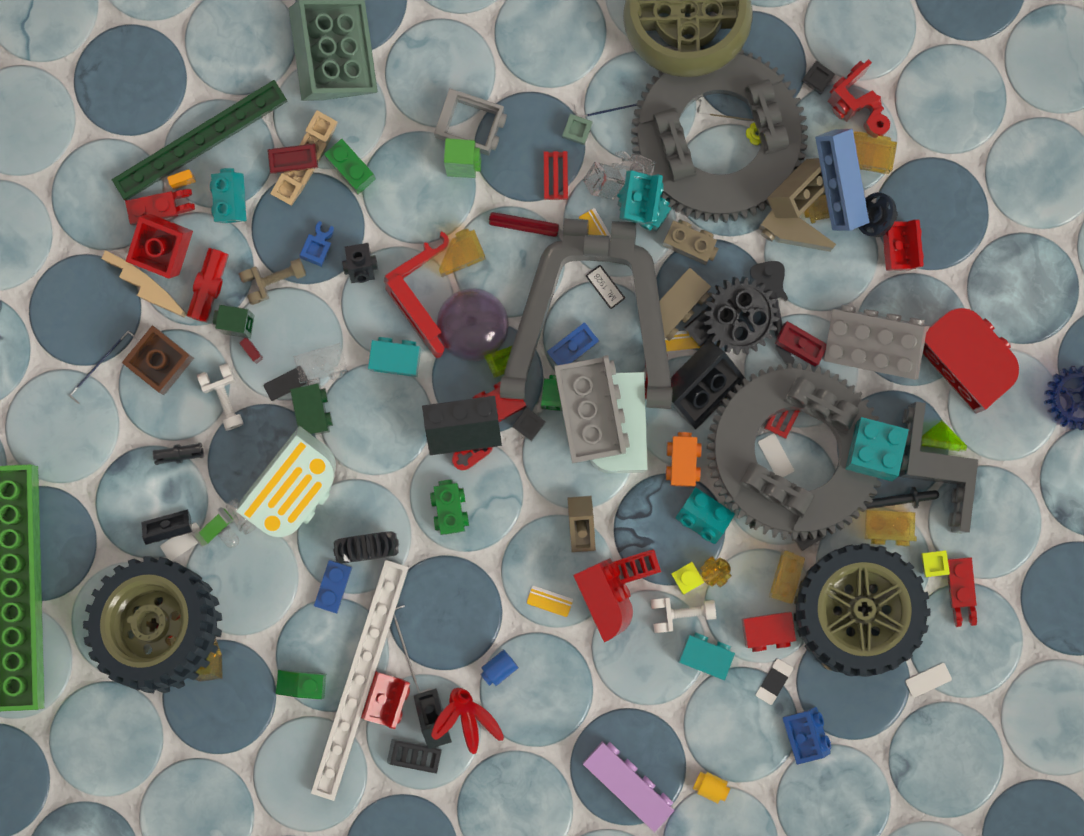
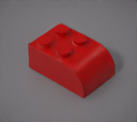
[573,558,633,642]

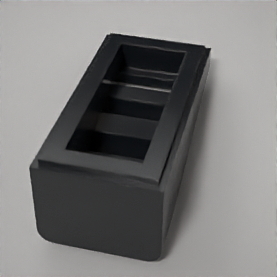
[387,739,442,774]

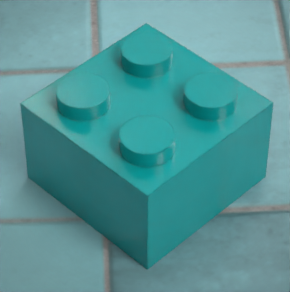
[845,417,909,481]

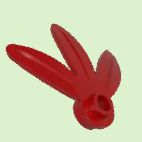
[431,688,504,754]

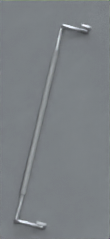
[394,605,432,694]

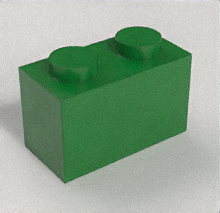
[324,139,376,194]

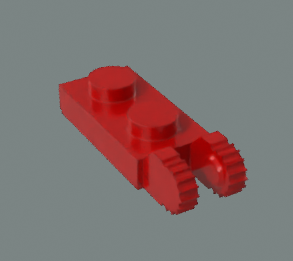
[125,189,195,225]
[948,557,977,627]

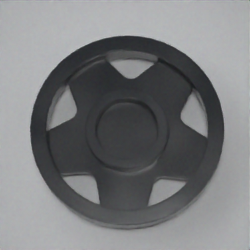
[858,192,898,237]

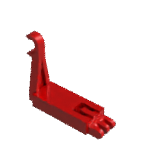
[384,231,449,358]

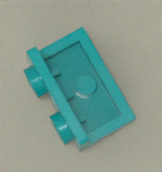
[619,170,664,225]
[675,487,735,544]

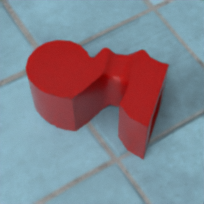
[856,90,890,138]

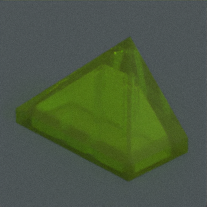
[484,345,513,378]
[921,420,967,452]

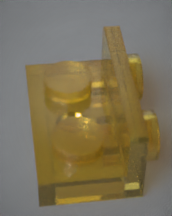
[769,550,805,604]

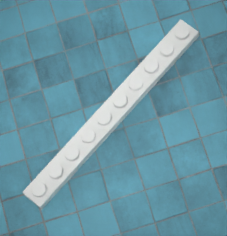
[311,560,409,801]

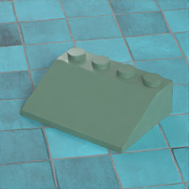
[288,0,378,101]

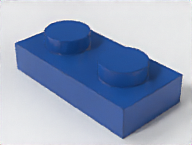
[547,322,599,366]
[314,560,353,614]

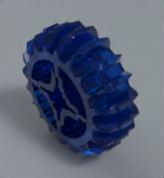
[1044,366,1084,431]

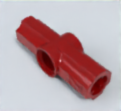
[186,248,229,323]

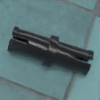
[153,442,204,465]

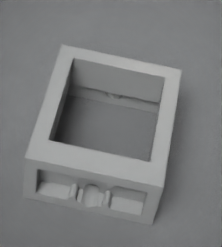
[434,88,507,156]

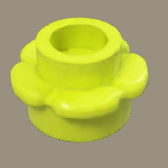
[746,122,761,145]

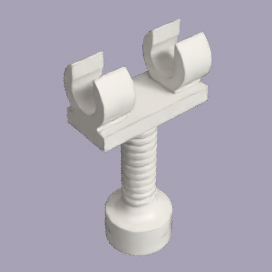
[197,363,244,431]
[651,598,716,633]

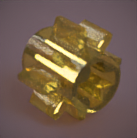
[700,556,732,587]

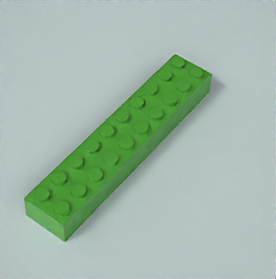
[0,465,45,712]

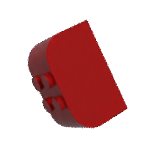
[923,308,1019,414]

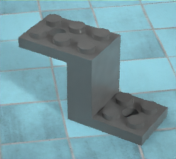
[899,402,978,534]

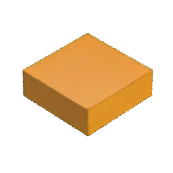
[167,169,196,190]

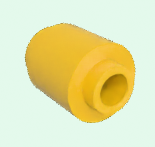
[692,771,731,804]

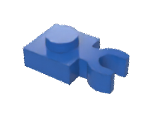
[300,221,334,267]

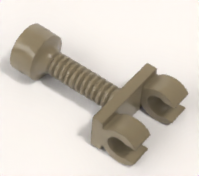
[239,258,307,305]

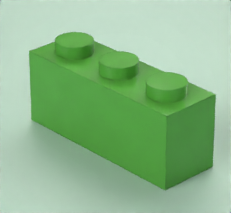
[444,138,481,178]

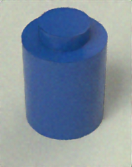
[480,649,519,686]

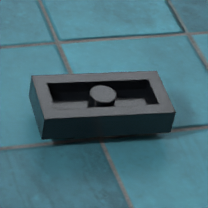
[141,509,192,545]

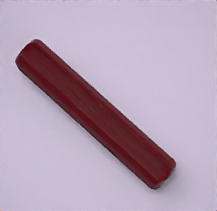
[489,212,559,237]

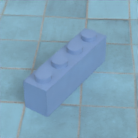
[815,129,869,231]

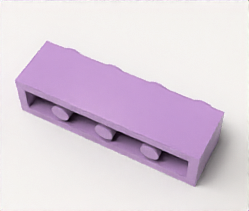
[582,741,675,833]

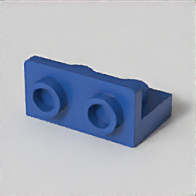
[783,707,831,765]

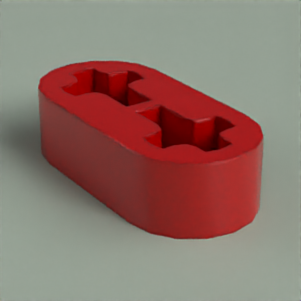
[452,447,493,471]

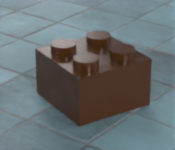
[122,325,194,395]

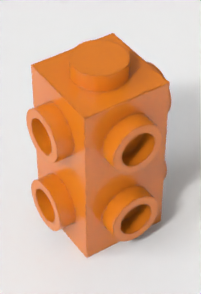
[666,432,702,487]

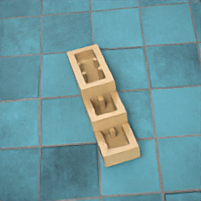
[101,250,187,318]

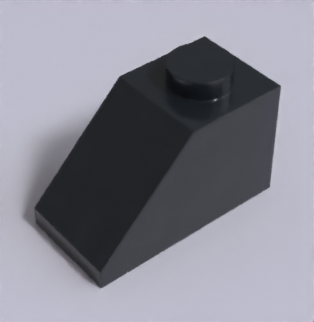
[413,689,452,749]

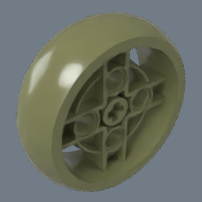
[623,0,753,77]

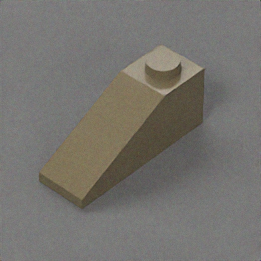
[759,210,836,252]

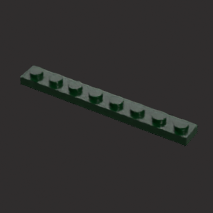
[111,80,288,201]

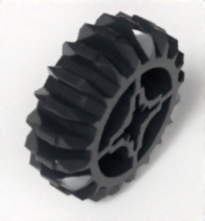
[333,531,399,564]

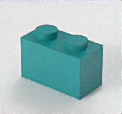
[368,337,421,377]
[678,632,735,681]

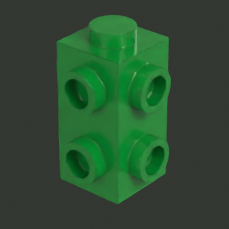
[430,479,469,535]

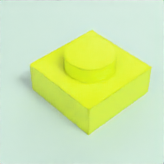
[921,550,950,578]
[671,562,704,595]

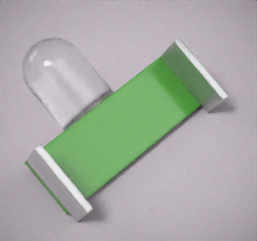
[191,507,239,548]

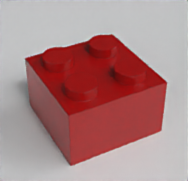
[125,214,193,279]

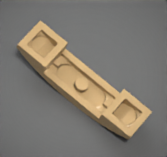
[270,110,338,206]

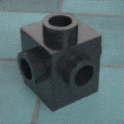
[342,243,378,284]

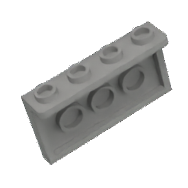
[824,305,931,380]
[554,355,630,463]

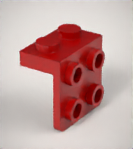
[827,59,872,122]

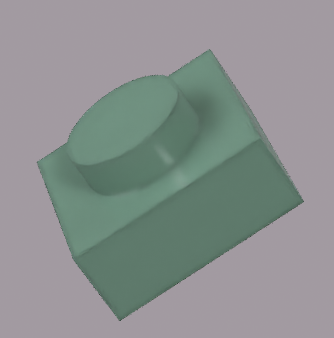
[562,114,593,145]

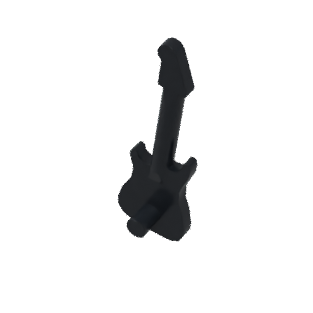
[750,261,795,365]

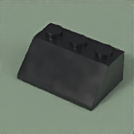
[671,339,746,430]
[422,396,502,456]

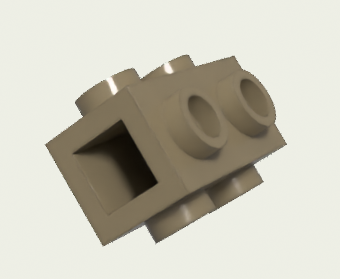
[662,220,719,265]

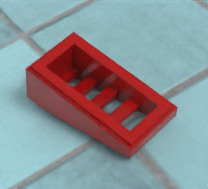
[614,549,661,584]

